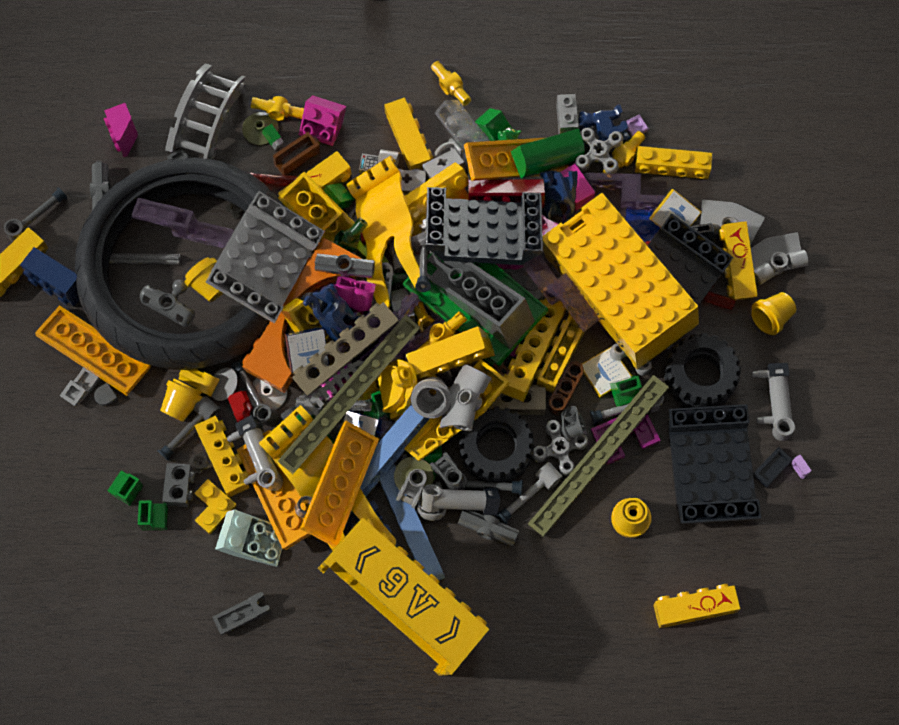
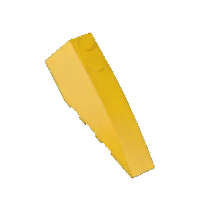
[404,359,510,461]

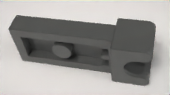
[213,592,272,636]

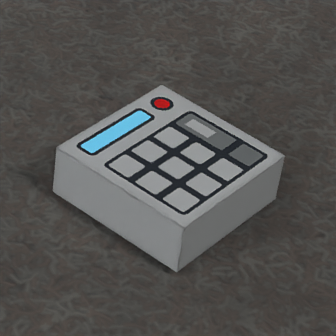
[359,153,379,173]

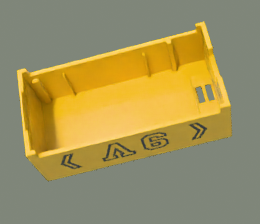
[542,193,699,370]
[317,518,489,676]

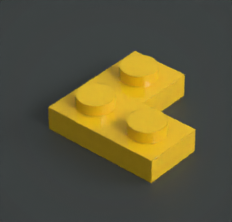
[194,479,237,534]

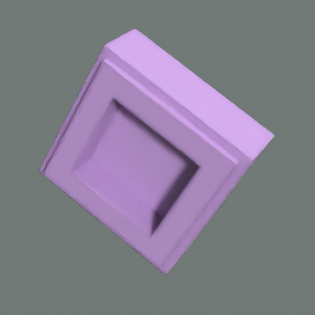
[626,114,649,138]
[791,455,811,479]

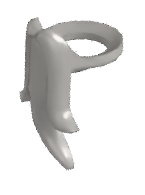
[434,138,470,174]

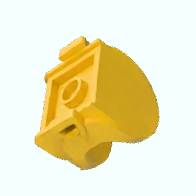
[378,359,436,421]

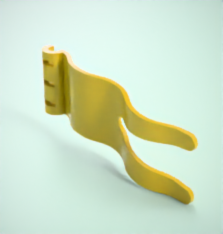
[347,155,420,308]
[259,405,396,551]

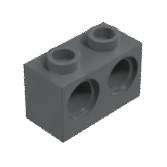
[162,463,196,507]

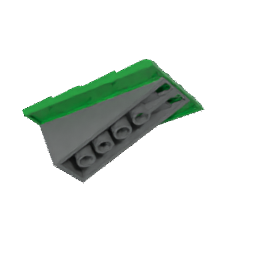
[403,252,548,367]

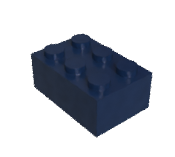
[20,247,80,307]

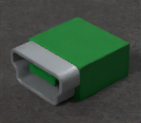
[262,123,284,150]

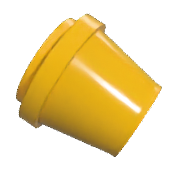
[184,257,224,302]
[752,292,796,335]
[160,379,203,422]
[611,498,651,538]

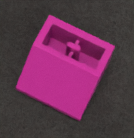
[299,96,347,146]
[104,103,138,157]

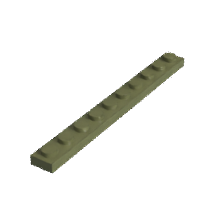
[278,315,420,474]
[528,375,669,538]

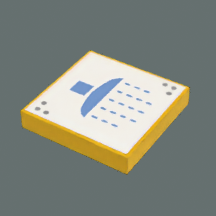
[649,189,701,228]
[582,346,631,398]

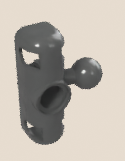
[140,279,195,327]

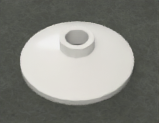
[249,378,287,412]

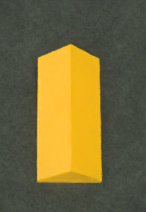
[278,172,355,243]

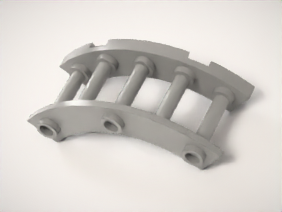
[165,63,246,159]

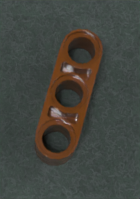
[548,361,584,416]

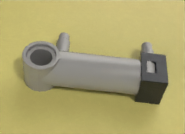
[752,363,795,441]
[227,415,283,491]
[420,482,500,515]

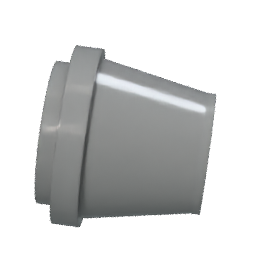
[411,376,451,418]

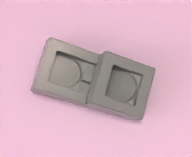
[60,367,101,407]

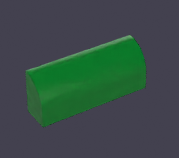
[510,129,584,179]

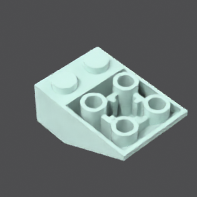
[215,510,283,567]

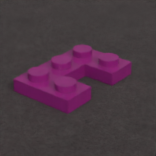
[590,414,661,465]

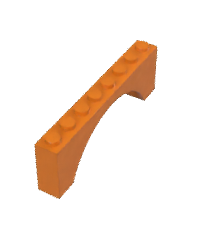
[242,237,362,393]

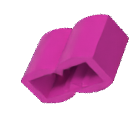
[335,276,375,312]

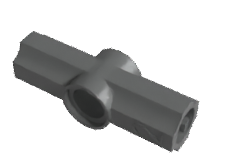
[90,162,111,210]
[315,253,375,278]
[458,510,519,547]

